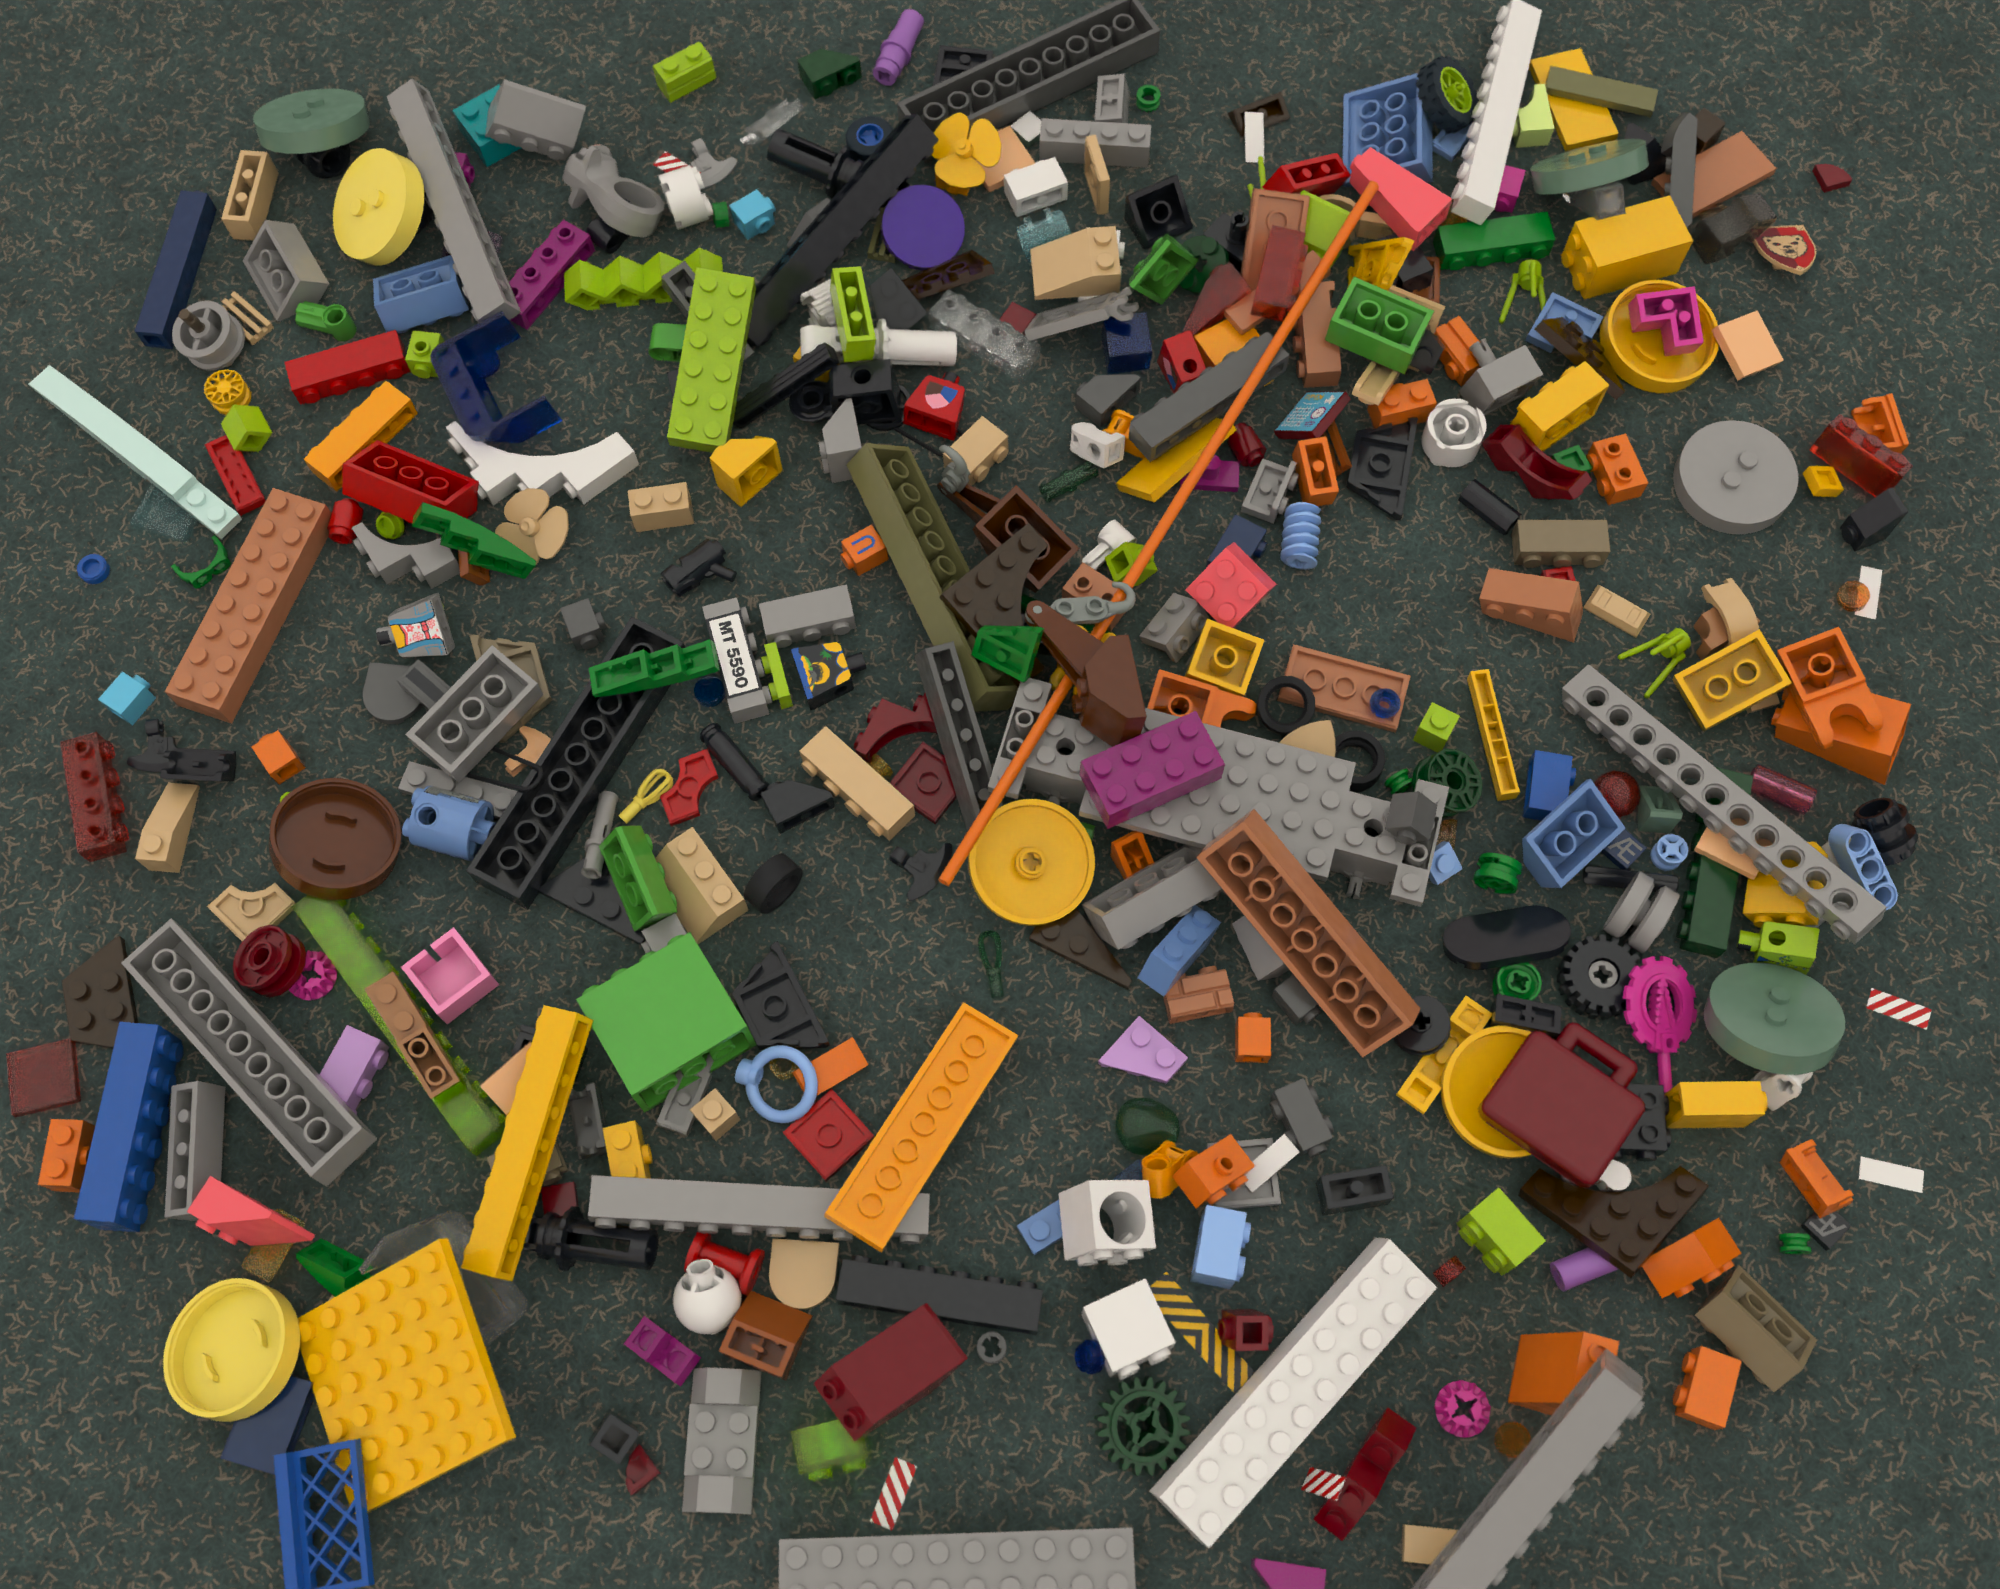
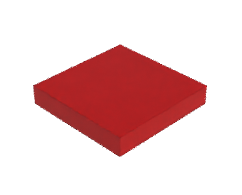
[782,1088,875,1182]

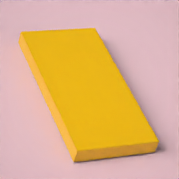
[1529,48,1619,151]
[1116,418,1236,502]

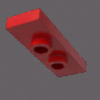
[204,435,266,516]

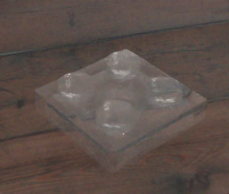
[740,98,804,148]

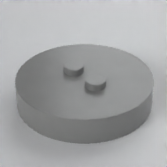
[1673,420,1798,534]

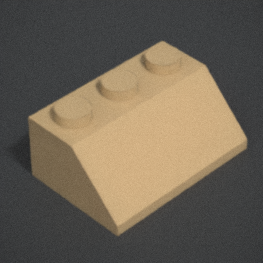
[655,827,749,944]

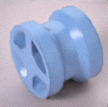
[1650,834,1688,871]

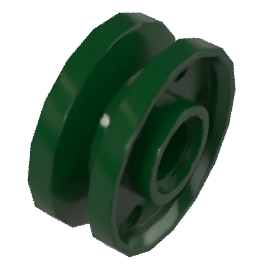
[1412,749,1483,818]

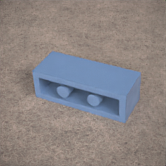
[1138,905,1221,997]

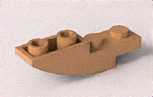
[364,971,460,1099]

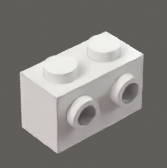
[1004,157,1068,217]

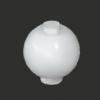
[673,1259,741,1334]

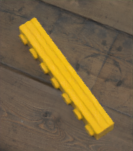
[1467,669,1520,801]

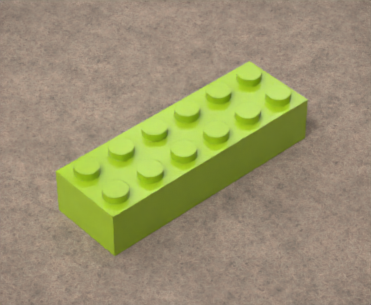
[667,267,756,453]

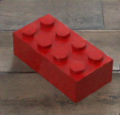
[342,440,479,534]

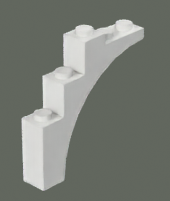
[446,421,639,506]

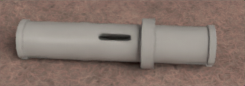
[581,791,619,879]

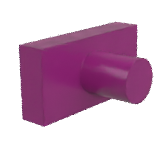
[1180,455,1240,492]

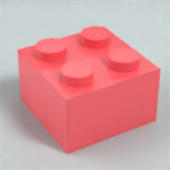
[1186,542,1277,628]

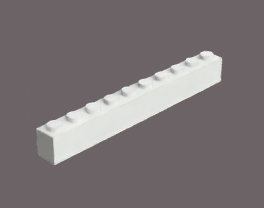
[1451,0,1542,225]

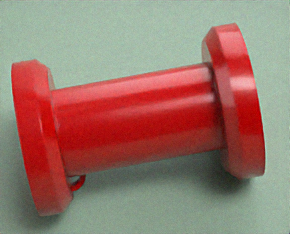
[684,1232,765,1296]

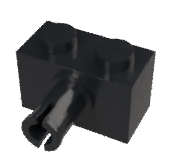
[1203,211,1249,276]

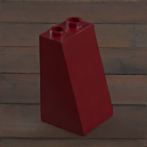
[814,1303,968,1442]

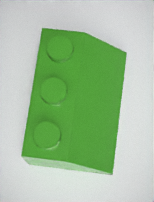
[1325,277,1434,375]
[599,826,677,932]

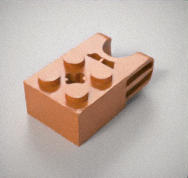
[1777,627,1883,750]
[1147,669,1257,728]

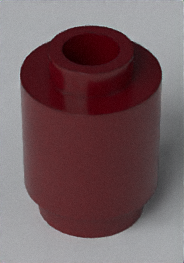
[1227,422,1266,467]

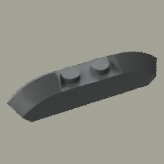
[1661,112,1698,235]

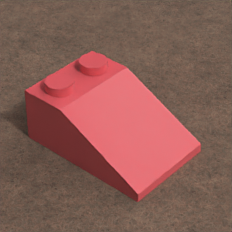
[187,1176,315,1246]

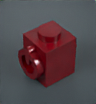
[1217,1309,1274,1351]

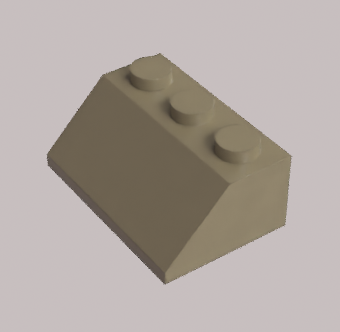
[1695,1265,1817,1392]

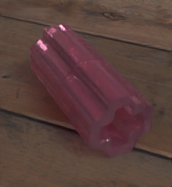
[1750,764,1817,815]

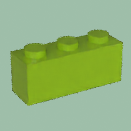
[830,266,876,362]

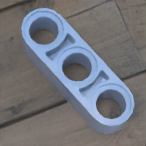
[1828,824,1898,911]

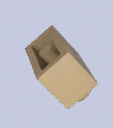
[943,416,1009,486]
[628,482,694,532]

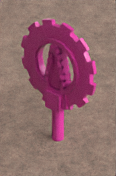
[1623,956,1697,1092]

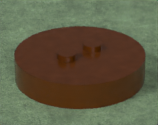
[269,778,401,900]

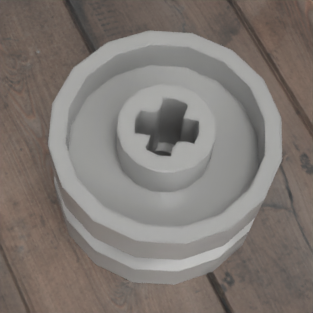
[1602,871,1680,954]

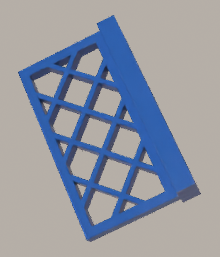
[273,1439,375,1589]

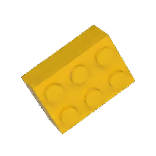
[1510,361,1609,452]
[1672,629,1792,732]

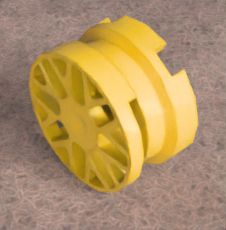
[204,369,251,415]

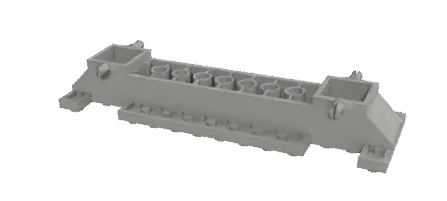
[987,678,1449,907]

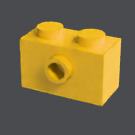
[602,1120,653,1178]

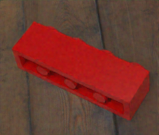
[284,330,411,405]

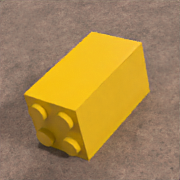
[1561,195,1693,300]

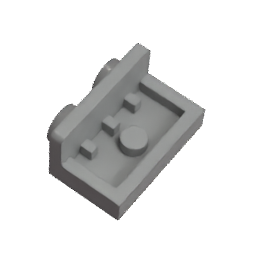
[1241,458,1299,524]
[1139,593,1210,663]

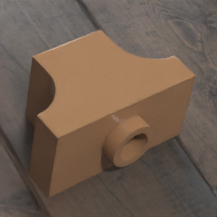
[1693,607,1760,660]

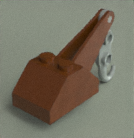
[937,445,1080,593]
[1025,582,1147,747]

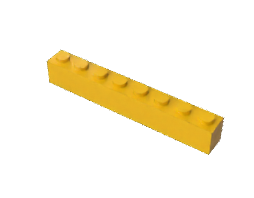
[461,1005,593,1281]

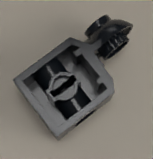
[789,359,902,425]

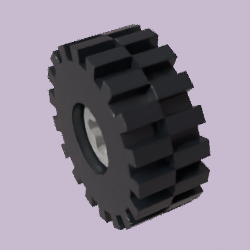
[1557,934,1640,1020]

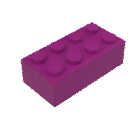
[1080,711,1225,829]

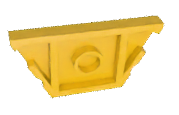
[1347,237,1414,291]

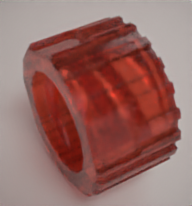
[1433,1255,1466,1287]

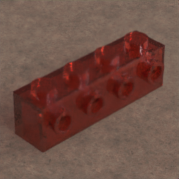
[60,732,129,862]

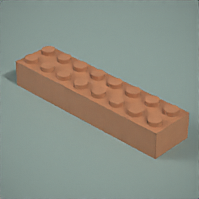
[165,488,331,724]
[1196,809,1420,1057]

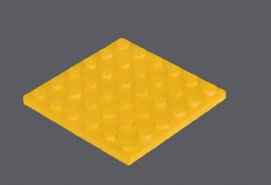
[298,1238,516,1514]

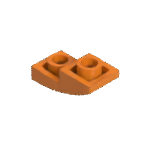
[792,1037,869,1095]

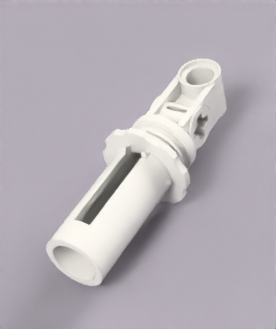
[800,319,957,366]

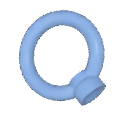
[735,1045,818,1123]

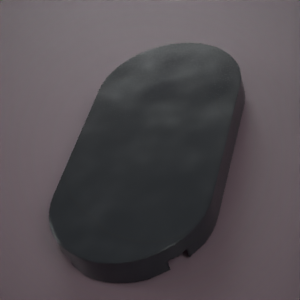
[1443,905,1571,970]

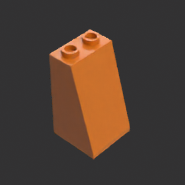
[1771,687,1911,785]
[1507,1331,1619,1415]

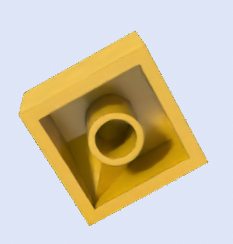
[709,436,783,507]

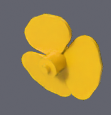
[931,113,1002,189]

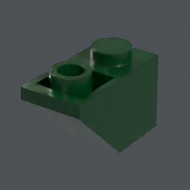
[797,49,862,99]

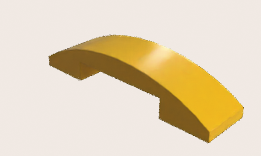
[1396,996,1492,1114]

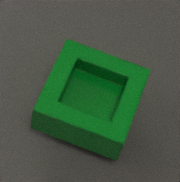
[1551,444,1592,474]

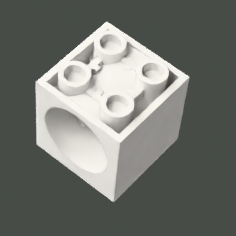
[1058,1180,1156,1266]
[1082,1278,1176,1380]

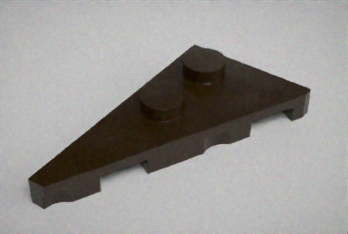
[1029,908,1132,990]

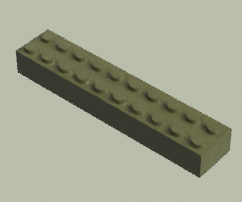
[847,443,1018,712]

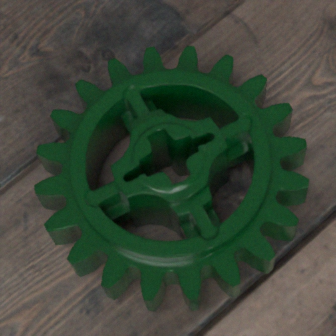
[1094,1376,1190,1476]

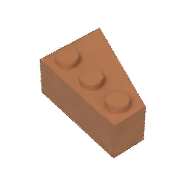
[1292,281,1342,388]
[1479,568,1583,643]

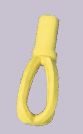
[618,769,673,824]

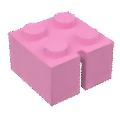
[401,927,499,1025]

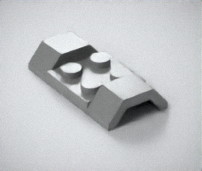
[682,1368,762,1515]

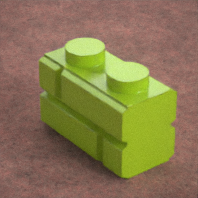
[653,42,717,103]

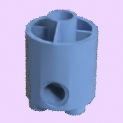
[402,786,496,861]

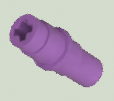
[873,9,924,86]

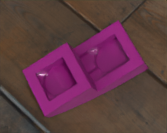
[624,1316,701,1386]

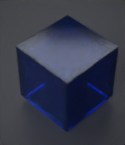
[1101,312,1152,375]

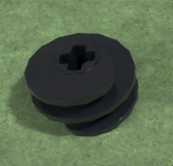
[1394,995,1451,1056]

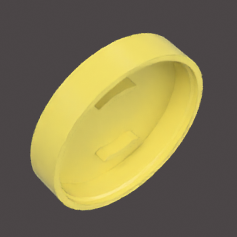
[333,148,424,266]
[163,1278,300,1422]

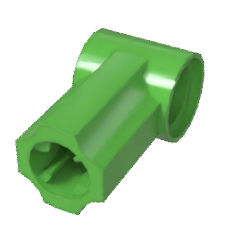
[295,301,357,342]

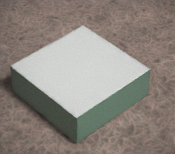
[1010,111,1041,148]

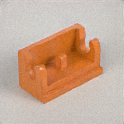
[1851,393,1909,462]
[1780,1139,1854,1219]

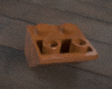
[719,1291,813,1381]

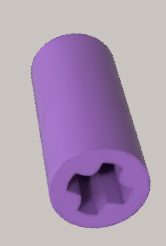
[1550,1247,1618,1292]

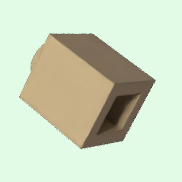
[690,1088,741,1141]

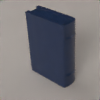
[220,1376,315,1475]

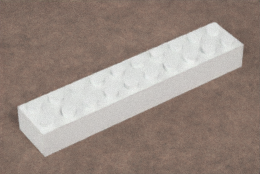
[1150,1237,1437,1548]

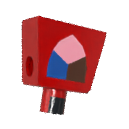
[1157,330,1206,393]
[903,372,965,441]

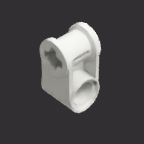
[1750,1070,1813,1111]

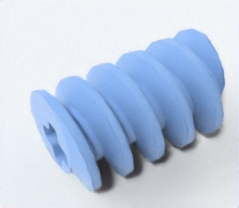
[1280,502,1321,570]

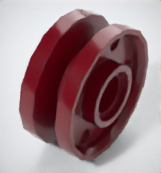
[233,925,306,998]

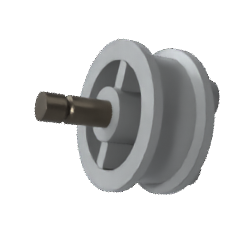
[172,301,245,371]

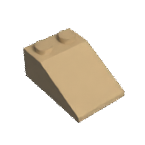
[1030,226,1121,300]

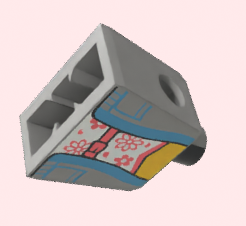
[376,593,455,657]

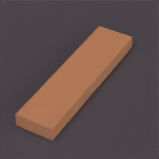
[1224,250,1331,336]

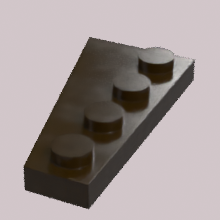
[902,250,995,300]

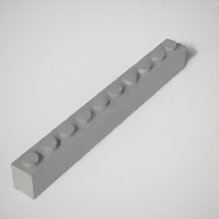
[387,78,521,330]
[588,1175,930,1244]

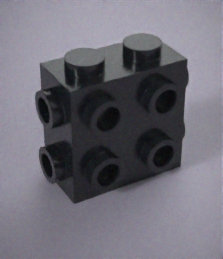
[1613,1084,1671,1162]

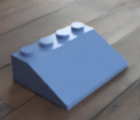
[1343,73,1433,187]

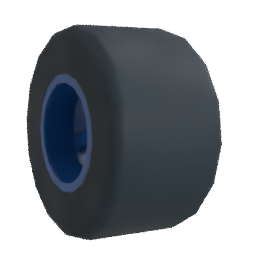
[845,116,893,161]

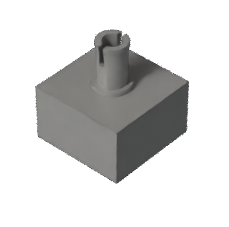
[1459,338,1543,416]

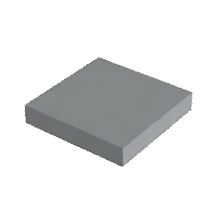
[1206,1138,1281,1209]

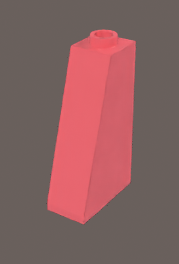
[1349,147,1452,251]

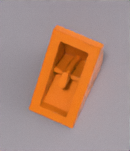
[1110,831,1154,880]

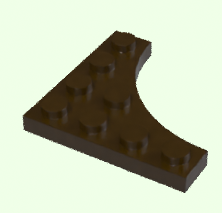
[939,523,1049,687]
[1518,1166,1709,1279]

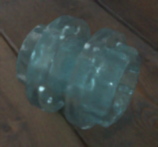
[1016,208,1072,263]

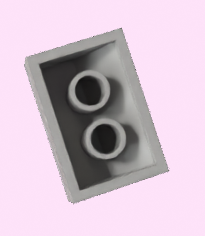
[485,79,585,161]
[243,220,329,321]

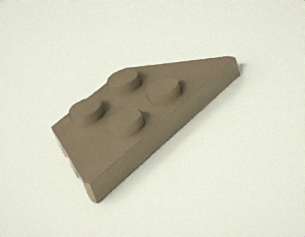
[470,635,552,743]

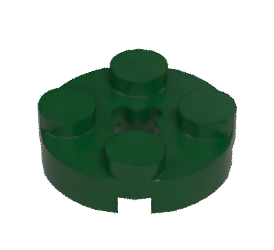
[1179,235,1230,295]

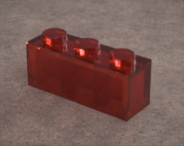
[1250,225,1308,322]
[1809,414,1913,497]

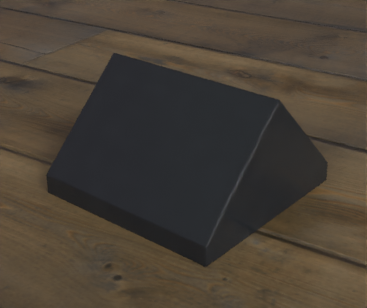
[1124,174,1193,249]

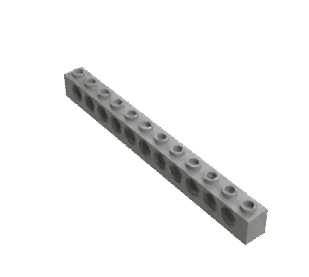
[1562,664,1887,945]

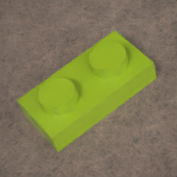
[761,642,793,709]

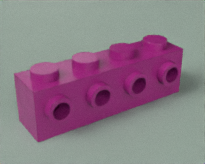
[509,220,595,330]

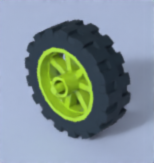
[1416,56,1478,134]

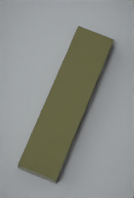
[1545,66,1658,117]

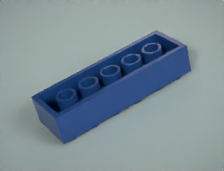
[74,1022,183,1233]

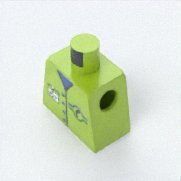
[1736,921,1820,975]

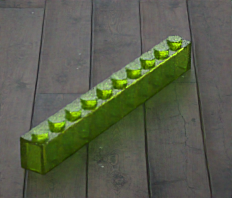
[291,895,506,1156]

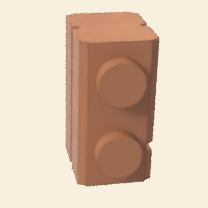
[1163,966,1234,1024]

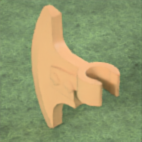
[504,726,551,777]

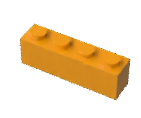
[304,381,418,492]

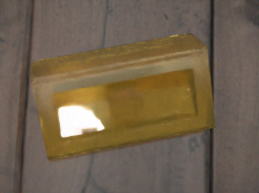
[241,1208,305,1283]

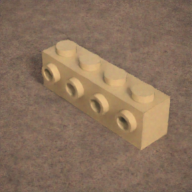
[799,726,915,841]

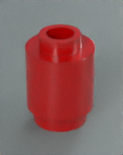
[327,498,364,544]

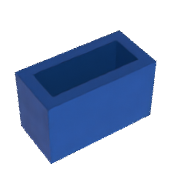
[1522,750,1576,821]

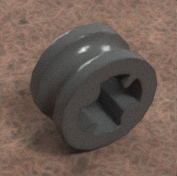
[977,1331,1007,1364]

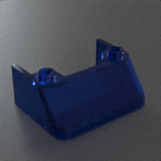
[430,311,562,443]

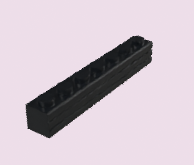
[733,343,840,429]

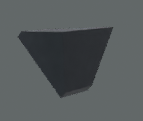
[1625,123,1667,185]

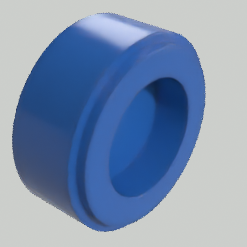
[77,554,110,584]

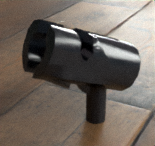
[660,539,737,598]

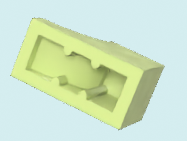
[1512,84,1554,148]

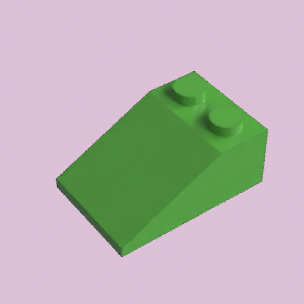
[1129,234,1199,305]

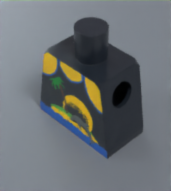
[791,642,867,711]

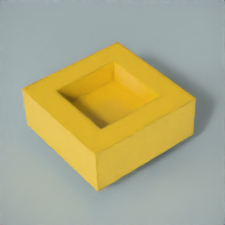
[1802,466,1844,497]

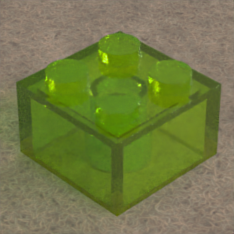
[790,1420,873,1482]

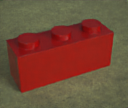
[1262,153,1351,197]

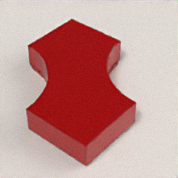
[660,749,719,827]

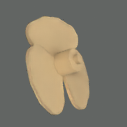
[495,488,569,564]

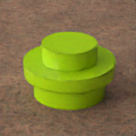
[376,512,405,539]

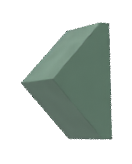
[1637,785,1683,833]

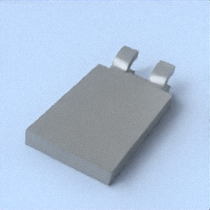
[1024,286,1139,341]

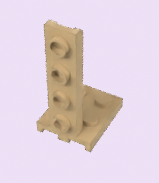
[1351,285,1446,406]

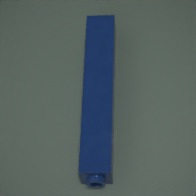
[135,190,217,349]

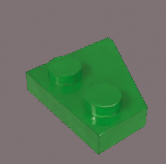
[971,625,1044,683]

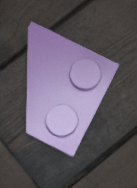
[1098,1016,1188,1084]

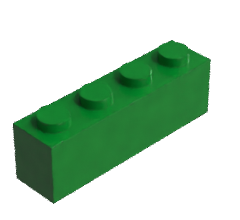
[1433,212,1555,271]

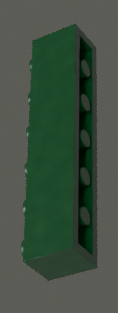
[1676,767,1753,958]

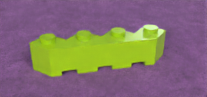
[564,248,723,310]

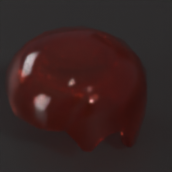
[1593,770,1640,818]

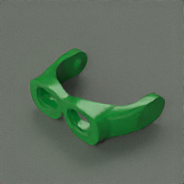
[171,535,231,588]

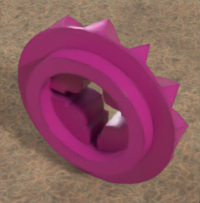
[289,950,337,1000]
[1435,1380,1491,1438]

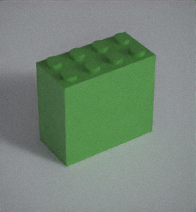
[576,932,757,1113]

